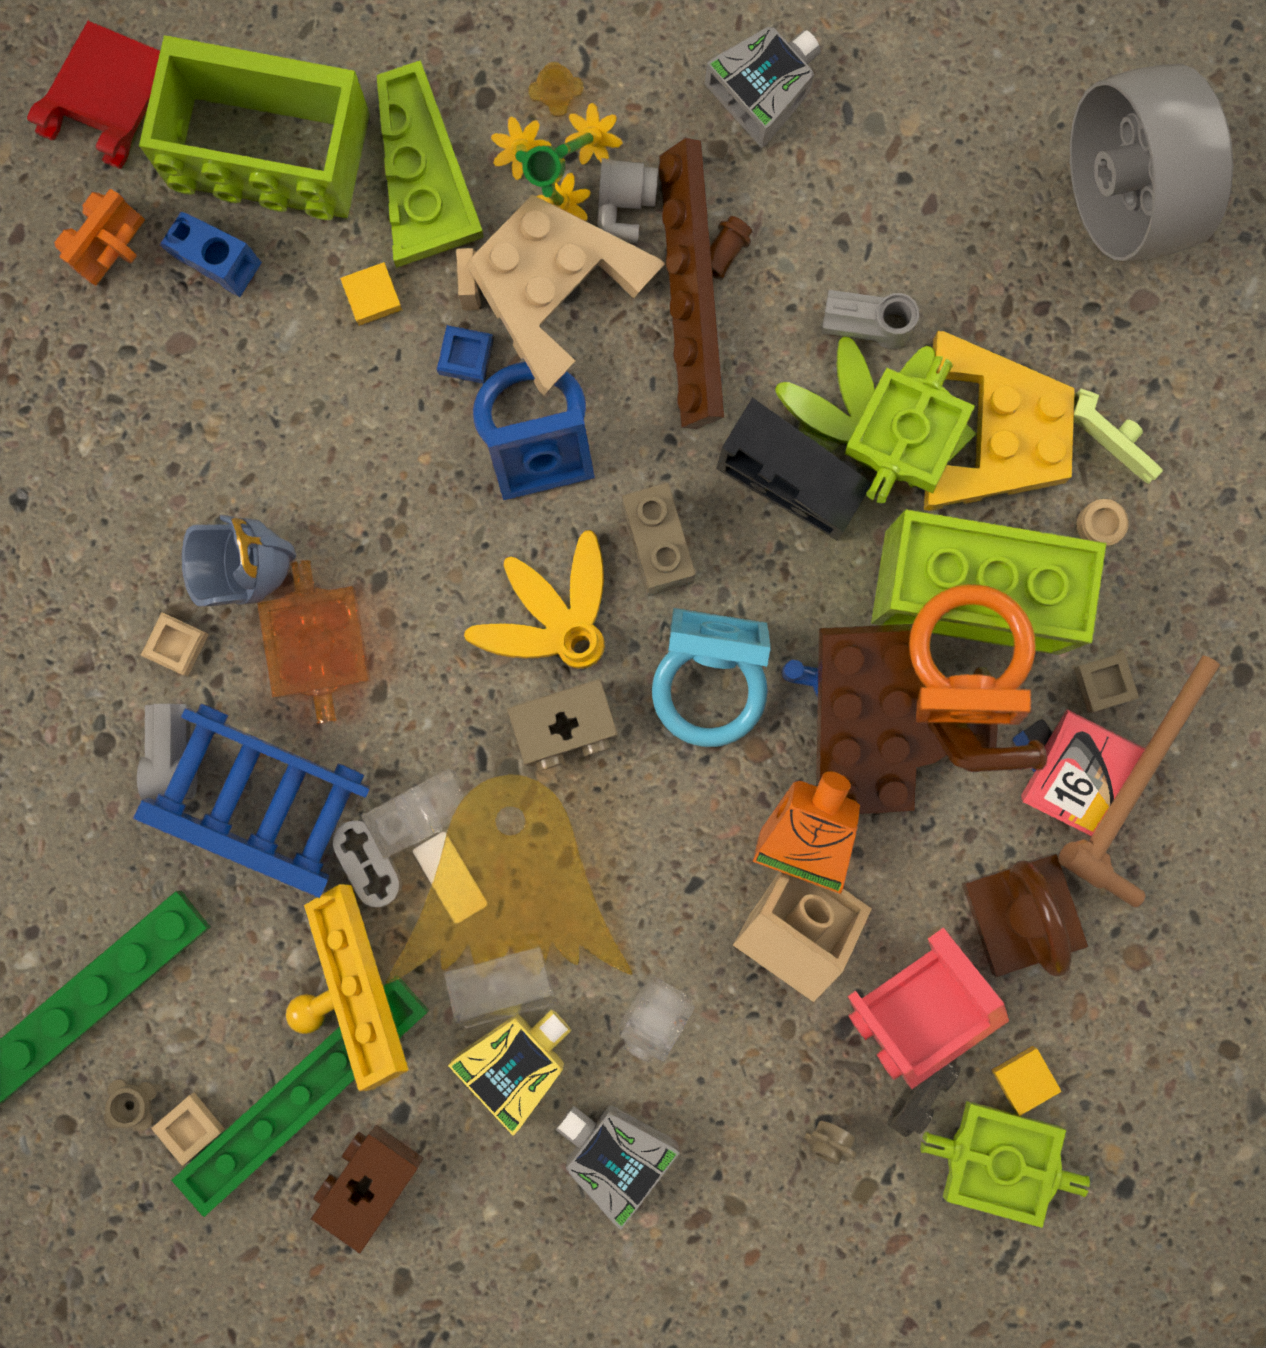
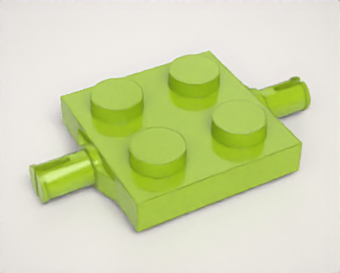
[845,356,975,503]
[920,1101,1090,1228]

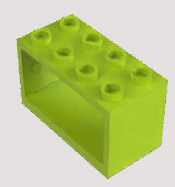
[139,35,370,220]
[871,510,1106,655]

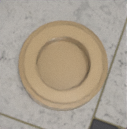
[1077,499,1128,548]

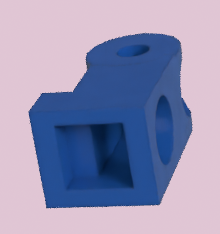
[160,212,262,297]

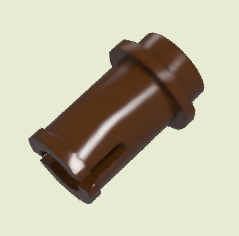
[710,216,753,280]

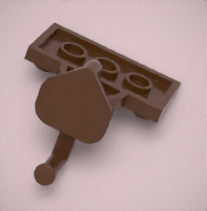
[816,624,1047,814]

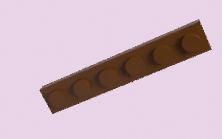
[658,138,724,429]

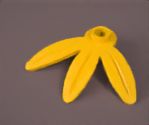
[464,530,605,669]

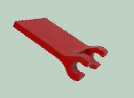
[27,21,160,169]

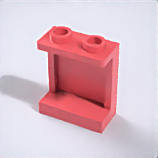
[848,928,1009,1089]

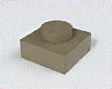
[1074,652,1139,713]

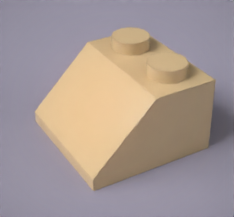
[733,871,872,1002]

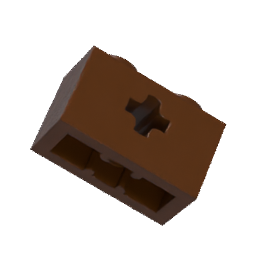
[311,1125,424,1254]

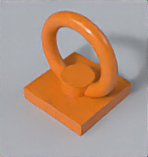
[909,584,1036,725]

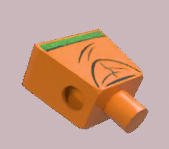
[753,772,860,894]

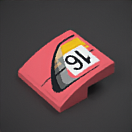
[1021,710,1145,836]

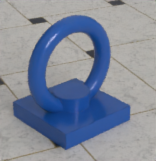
[473,362,595,500]

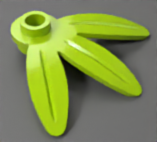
[775,337,935,469]

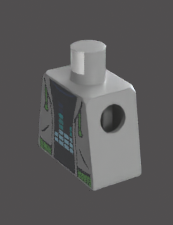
[704,27,821,148]
[555,1105,680,1230]

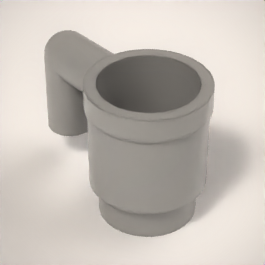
[597,158,658,244]

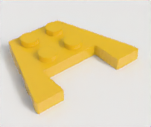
[924,331,1075,511]

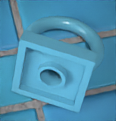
[652,608,771,747]

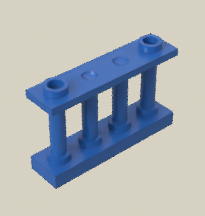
[133,703,370,898]

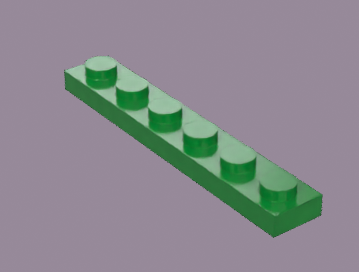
[0,890,211,1105]
[171,974,429,1217]

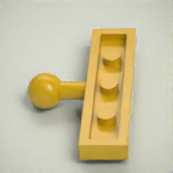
[286,884,409,1091]

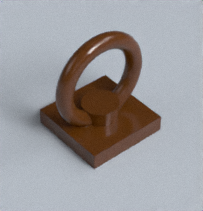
[962,854,1088,977]

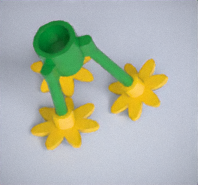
[491,103,623,221]

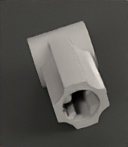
[822,290,919,349]
[137,704,198,800]

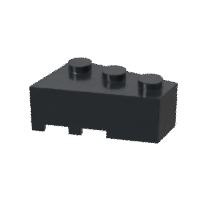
[716,397,872,540]

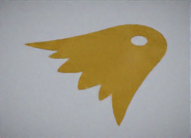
[386,775,633,984]

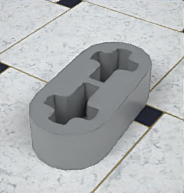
[333,821,402,907]

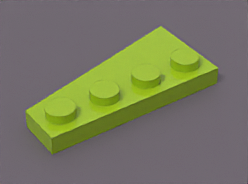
[376,60,484,268]

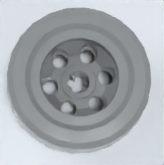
[1070,64,1234,261]

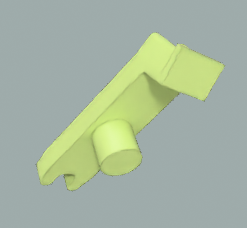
[1073,388,1163,484]

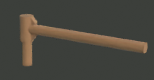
[1058,655,1220,907]

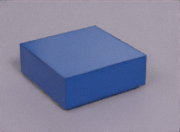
[437,325,494,384]

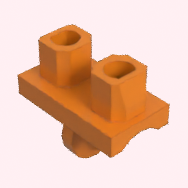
[54,189,145,286]

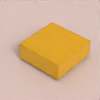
[340,262,402,326]
[991,1046,1062,1116]

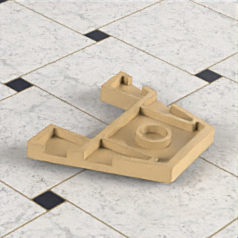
[467,195,665,395]

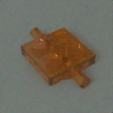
[257,560,371,724]

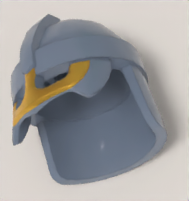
[182,515,296,607]

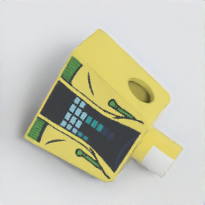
[448,1009,571,1135]

